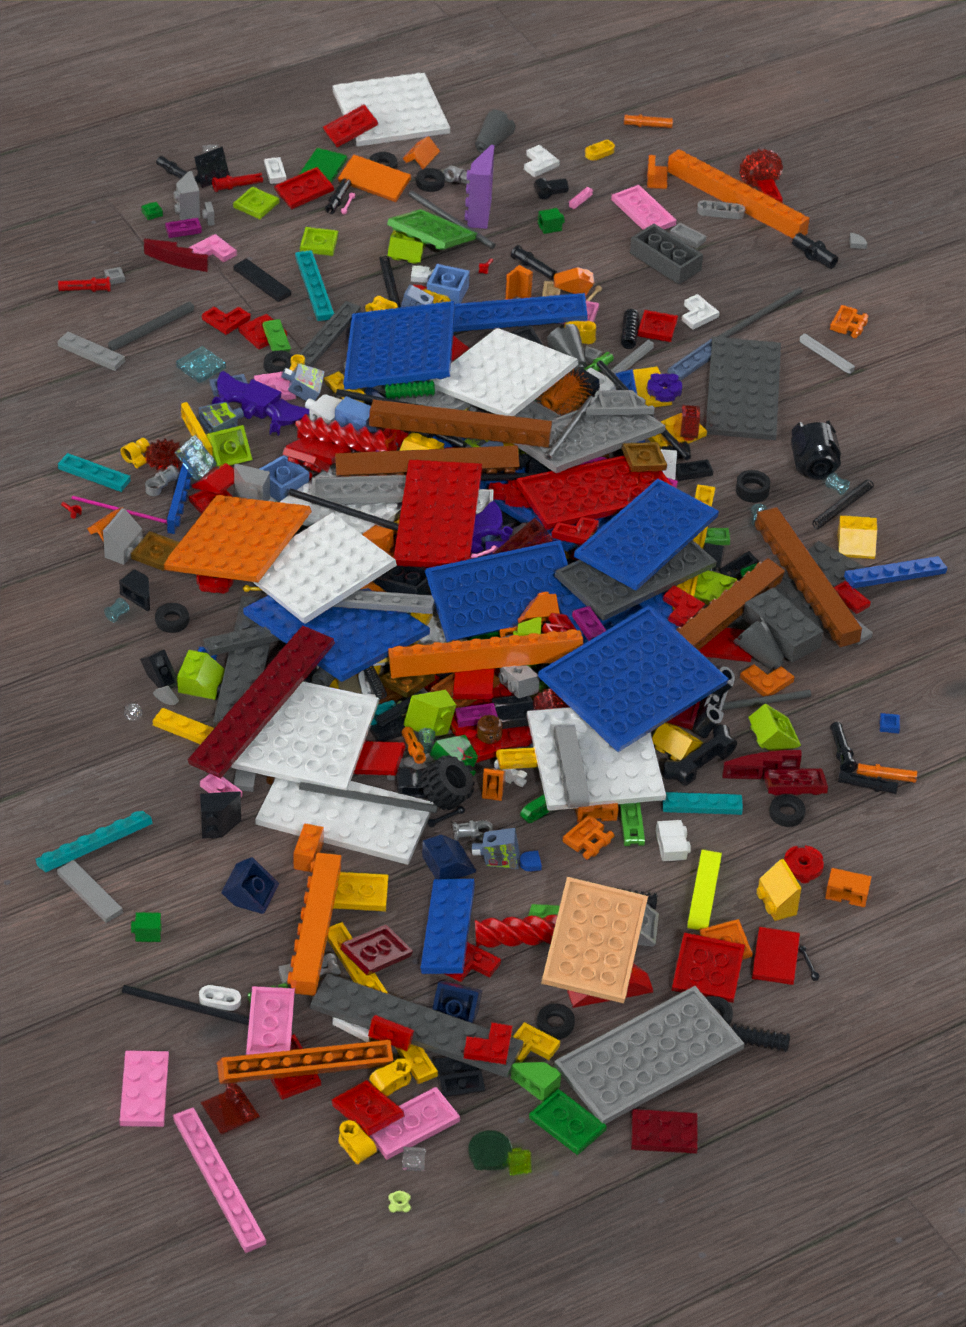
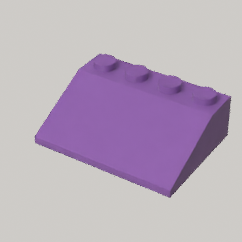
[465,145,494,229]

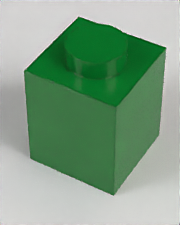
[538,208,565,234]
[131,912,162,942]

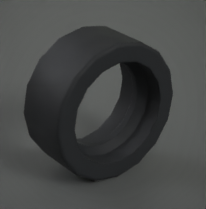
[736,470,771,503]

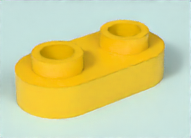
[585,140,615,160]

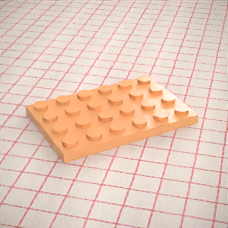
[541,877,648,1003]

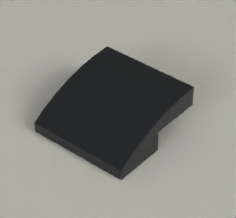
[491,695,534,729]
[434,1057,485,1097]

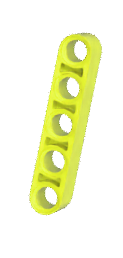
[687,849,722,930]

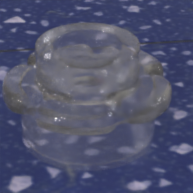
[124,703,143,721]

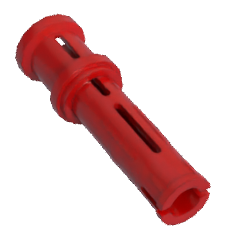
[212,172,263,192]
[58,276,111,292]

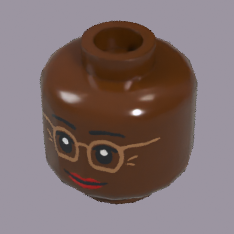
[477,715,503,744]

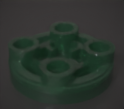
[468,1130,512,1171]

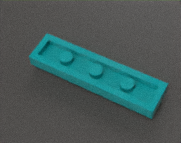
[58,453,131,492]
[662,792,743,815]

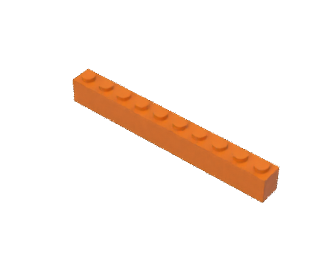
[667,149,810,238]
[388,629,583,678]

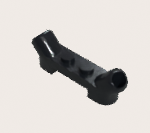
[692,666,735,739]
[663,724,737,786]

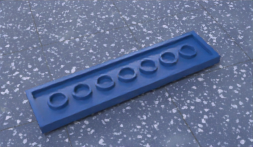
[453,293,588,332]

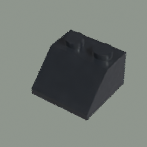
[200,791,241,839]

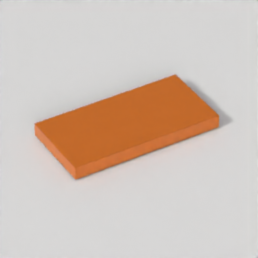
[338,154,411,202]

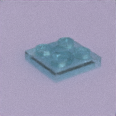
[176,346,226,383]
[175,435,217,482]

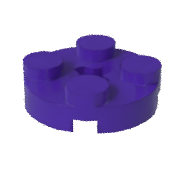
[647,373,682,402]

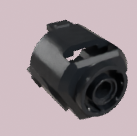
[790,421,841,480]

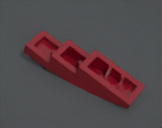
[144,239,209,272]
[722,750,802,780]

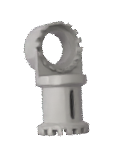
[443,165,470,184]
[145,465,179,496]
[453,820,493,841]

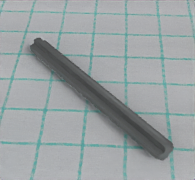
[108,302,194,351]

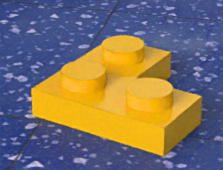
[513,1022,561,1063]

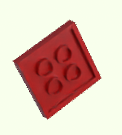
[672,933,745,1003]

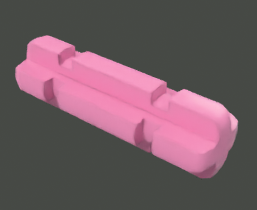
[568,187,593,209]

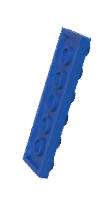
[421,879,475,974]

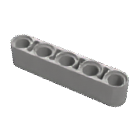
[553,725,589,808]

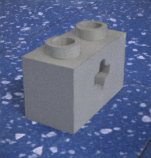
[499,665,539,698]

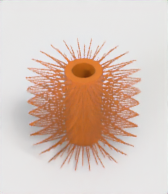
[536,368,593,416]

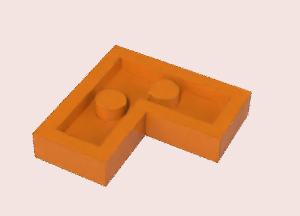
[740,664,794,696]

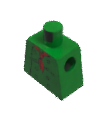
[430,735,478,776]

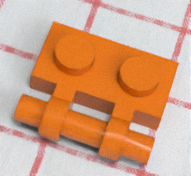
[830,305,868,338]
[563,815,615,860]

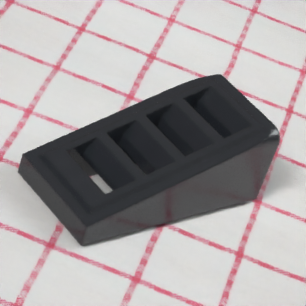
[719,551,759,580]

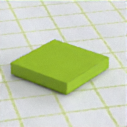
[233,186,279,219]
[300,227,338,256]

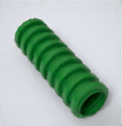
[385,380,435,399]

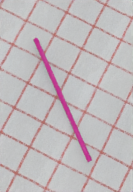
[72,496,167,524]

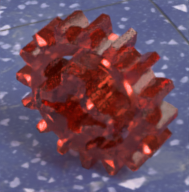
[145,439,185,471]

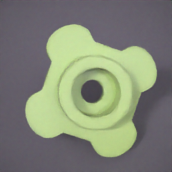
[389,1191,411,1212]

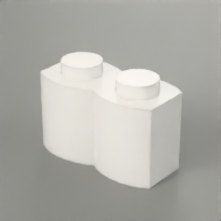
[656,820,691,861]

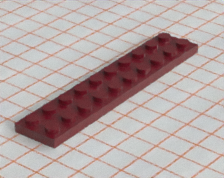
[188,625,335,779]

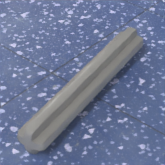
[799,334,855,374]
[611,340,654,375]

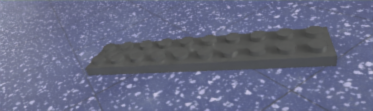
[213,596,271,727]
[310,973,524,1078]

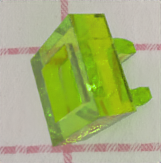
[508,1147,532,1176]

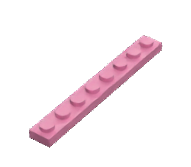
[173,1107,266,1253]

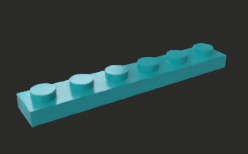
[295,250,334,321]
[35,811,153,873]

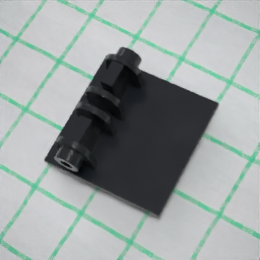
[194,146,230,188]

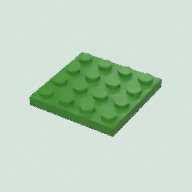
[387,209,477,250]

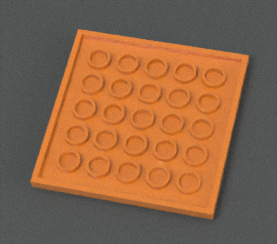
[164,495,312,583]

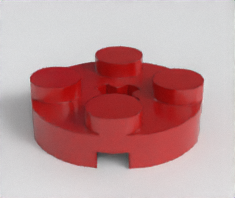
[196,574,234,594]
[784,845,824,884]

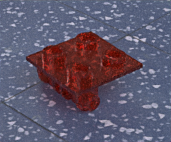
[201,1083,260,1135]

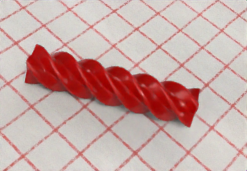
[295,414,397,452]
[475,914,558,948]

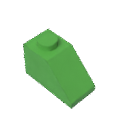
[511,1062,561,1102]

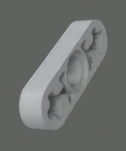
[697,200,745,219]

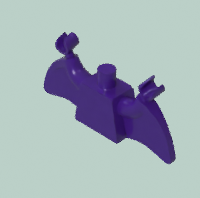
[211,371,310,436]
[471,501,513,554]

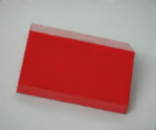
[192,463,234,494]

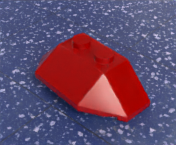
[567,963,653,1008]

